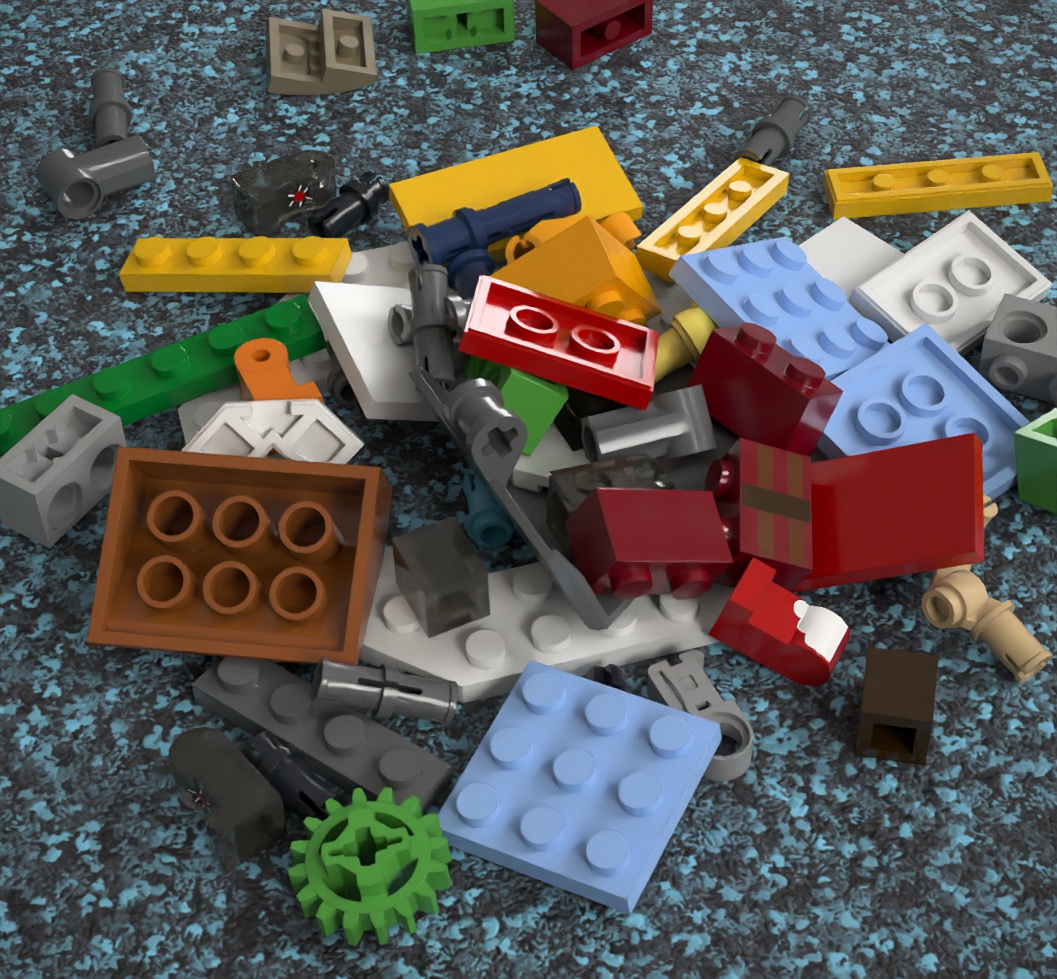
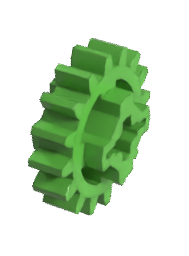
[288,787,452,946]

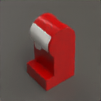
[708,557,850,687]

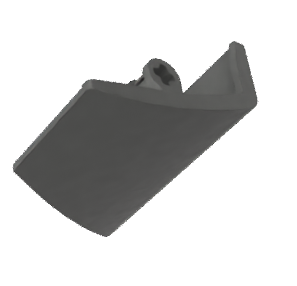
[408,363,741,630]

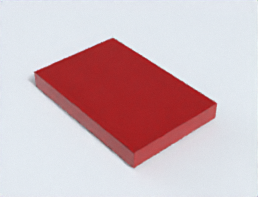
[458,275,659,411]
[793,433,984,592]

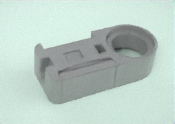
[647,650,753,781]

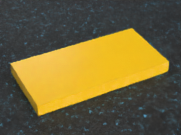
[389,125,643,268]

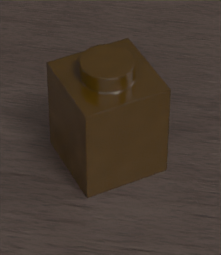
[855,647,938,765]

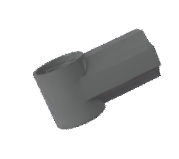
[37,134,156,220]
[581,384,717,472]

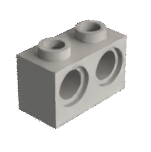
[978,293,1057,405]
[0,394,127,548]

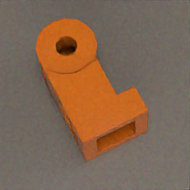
[234,338,323,456]

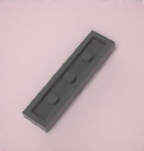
[192,657,453,815]

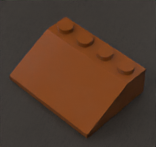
[87,446,393,665]

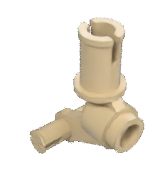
[922,495,1053,684]

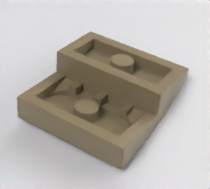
[265,9,377,96]

